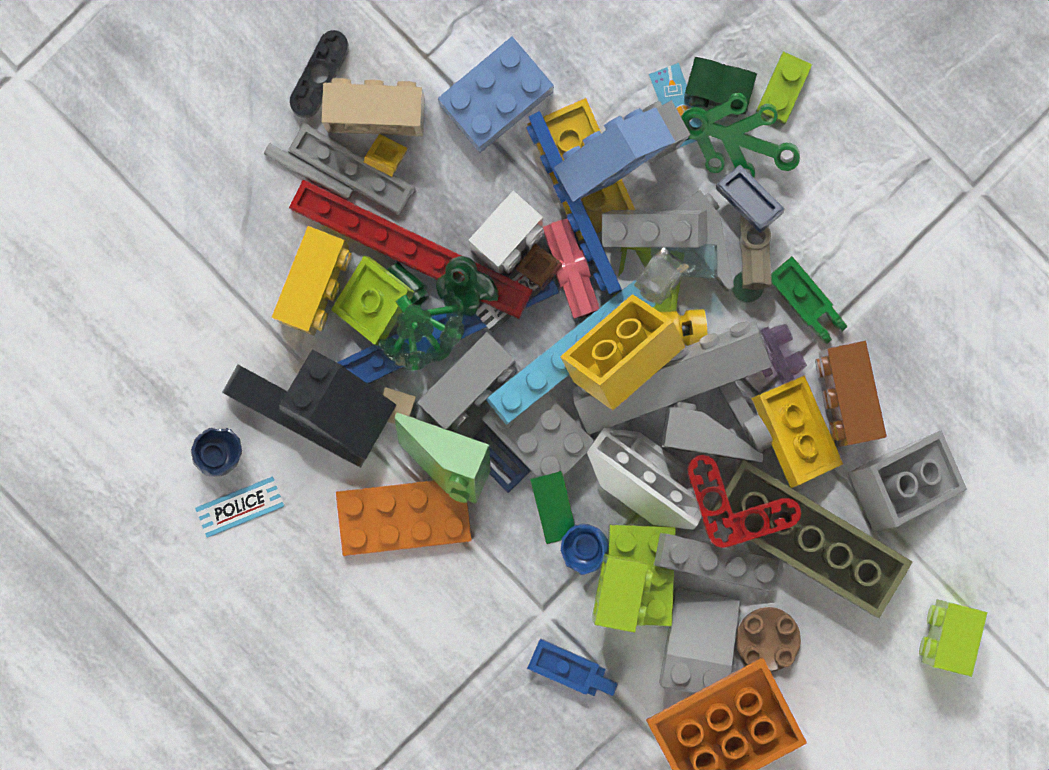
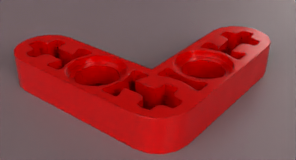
[687,455,801,548]

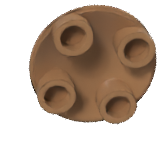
[736,607,801,672]

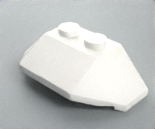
[587,428,710,529]

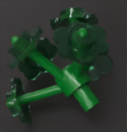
[378,291,464,371]

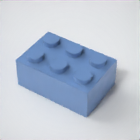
[438,36,554,153]
[554,108,675,202]

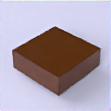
[516,244,562,290]

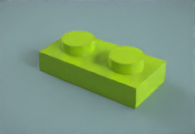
[756,51,812,124]

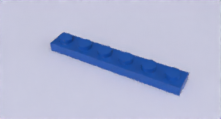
[526,111,622,295]

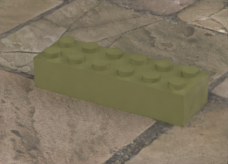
[708,460,913,618]

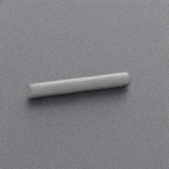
[264,143,354,201]

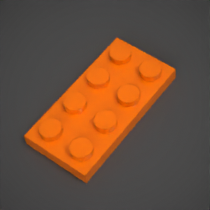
[336,480,472,556]

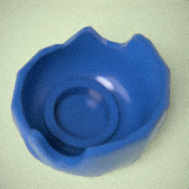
[560,523,609,575]

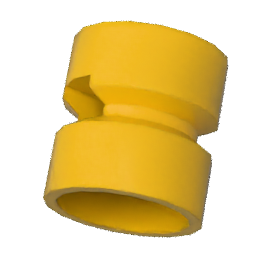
[660,309,708,346]

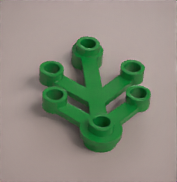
[681,93,800,178]

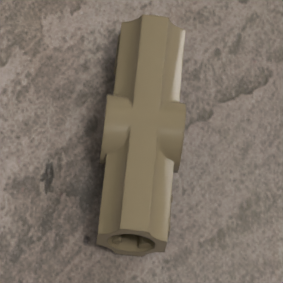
[739,191,771,290]

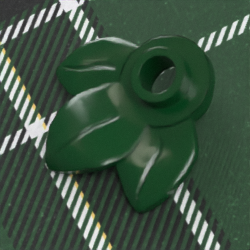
[436,256,499,317]

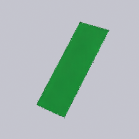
[530,471,575,544]

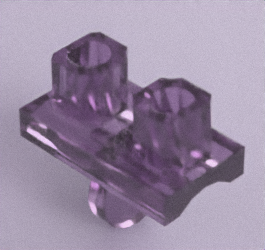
[760,324,807,384]

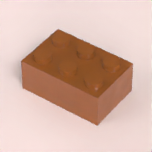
[815,340,887,447]

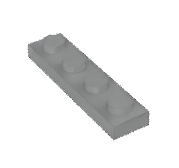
[654,533,780,592]

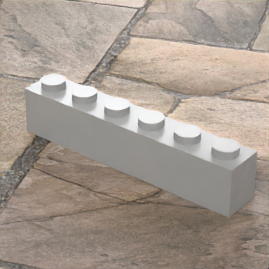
[573,321,772,435]

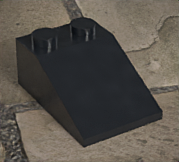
[279,349,397,461]

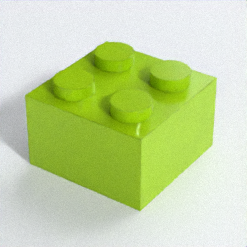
[919,599,988,677]

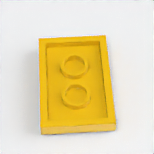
[751,375,843,488]

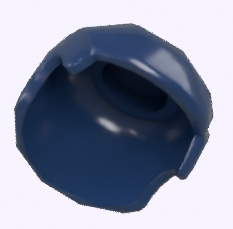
[191,428,242,477]

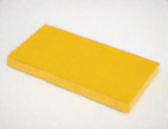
[527,98,635,241]

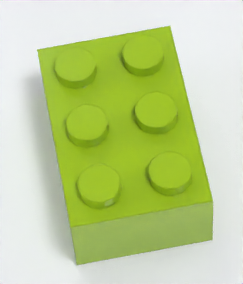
[608,524,675,626]
[592,554,653,633]

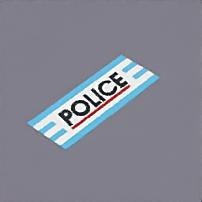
[195,476,284,538]

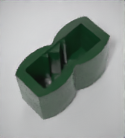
[684,57,757,118]

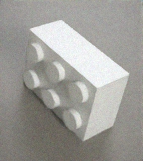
[469,191,543,274]

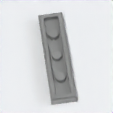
[288,123,415,216]

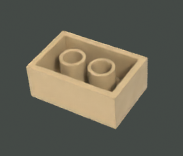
[321,78,425,137]

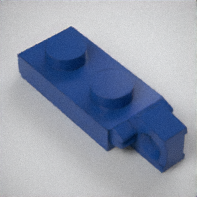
[527,638,618,696]

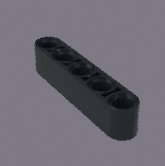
[222,364,364,468]

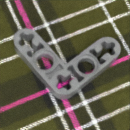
[718,381,773,453]

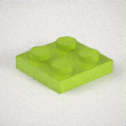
[331,256,415,346]

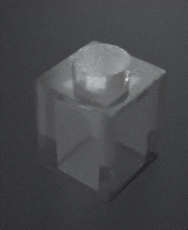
[634,248,689,304]

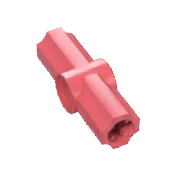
[543,219,599,319]

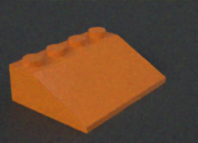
[646,657,807,770]

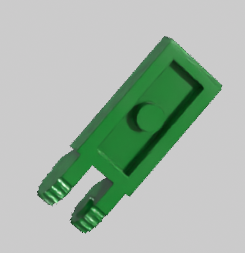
[771,256,847,345]

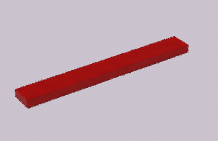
[289,180,534,320]

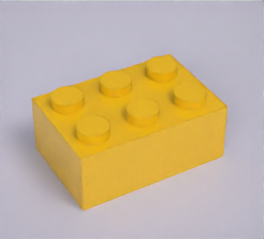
[271,226,352,336]
[560,294,685,411]

